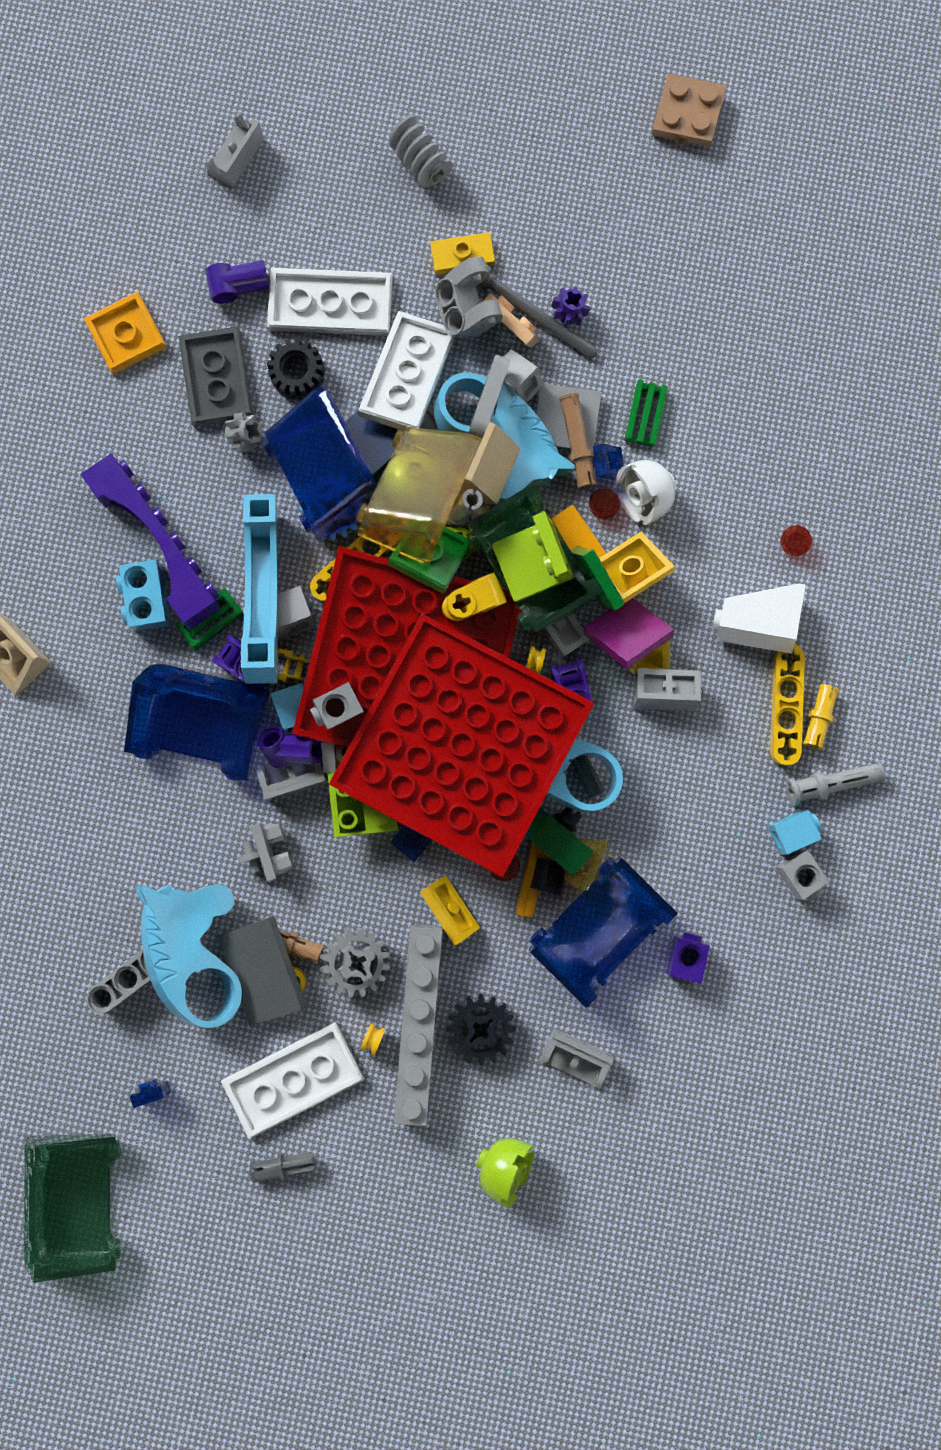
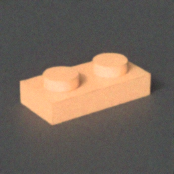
[483,293,540,349]

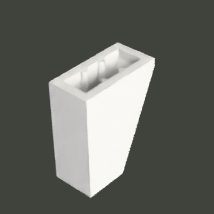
[713,584,805,654]

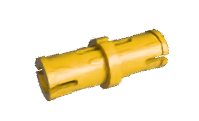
[803,684,839,750]

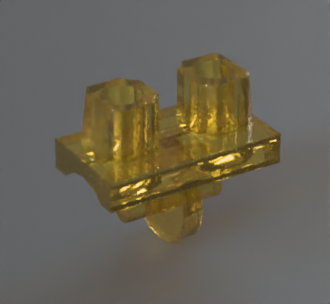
[564,838,620,896]

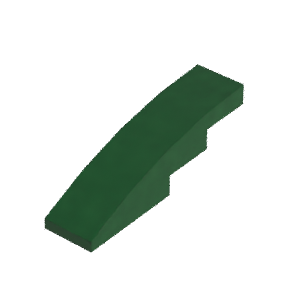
[525,808,594,876]

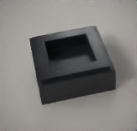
[530,857,566,896]

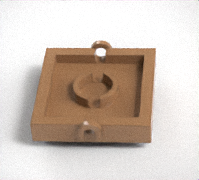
[652,73,727,148]

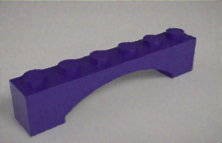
[80,453,221,630]

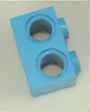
[116,559,172,632]

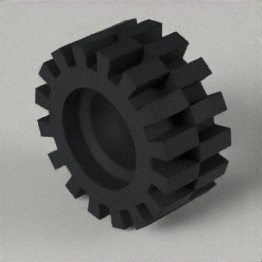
[267,338,325,400]

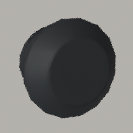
[554,806,582,832]

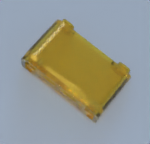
[356,426,482,566]

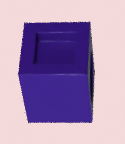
[666,932,710,984]

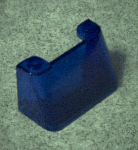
[261,385,385,541]
[124,664,270,781]
[529,857,678,1008]

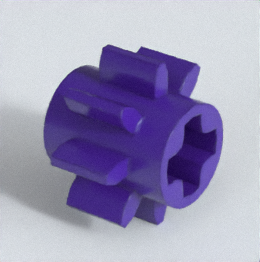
[551,286,591,327]

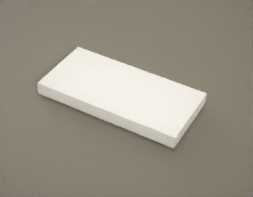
[267,268,393,336]
[358,311,456,435]
[221,1021,365,1139]

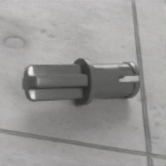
[250,1152,316,1183]

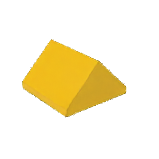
[599,531,676,603]

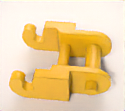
[278,649,309,684]

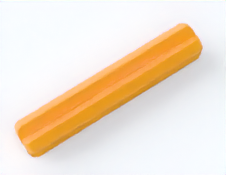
[515,842,548,918]

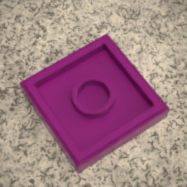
[584,598,674,669]

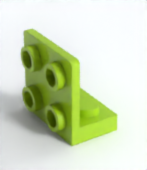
[492,511,574,602]

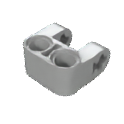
[435,257,503,337]

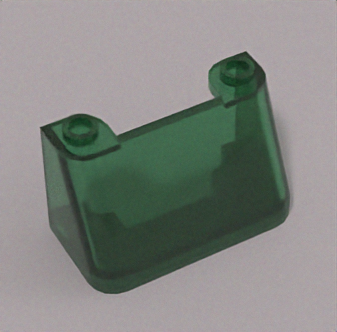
[466,483,602,634]
[23,1134,121,1283]

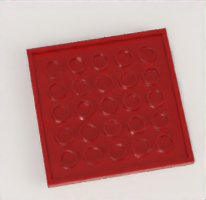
[292,546,523,747]
[329,613,594,877]

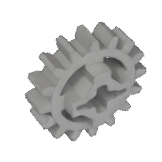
[319,927,390,998]

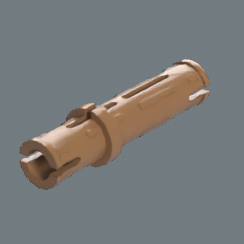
[559,393,598,489]

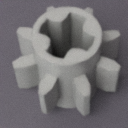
[224,412,263,452]

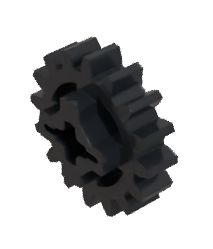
[446,993,516,1065]

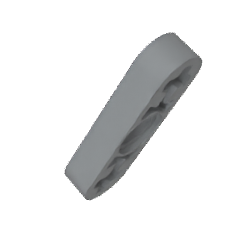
[467,354,510,442]

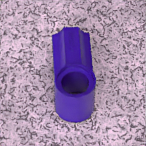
[205,260,269,304]
[256,726,322,768]

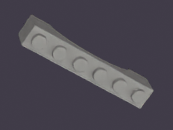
[394,924,443,1126]

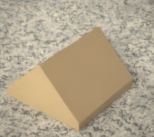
[459,422,521,504]
[0,614,52,695]

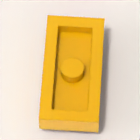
[430,232,495,275]
[420,875,480,946]

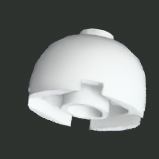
[616,460,675,525]

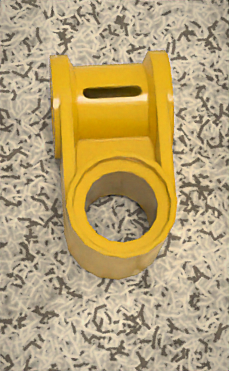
[442,573,507,622]

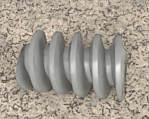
[388,114,453,187]

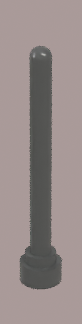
[475,264,597,358]

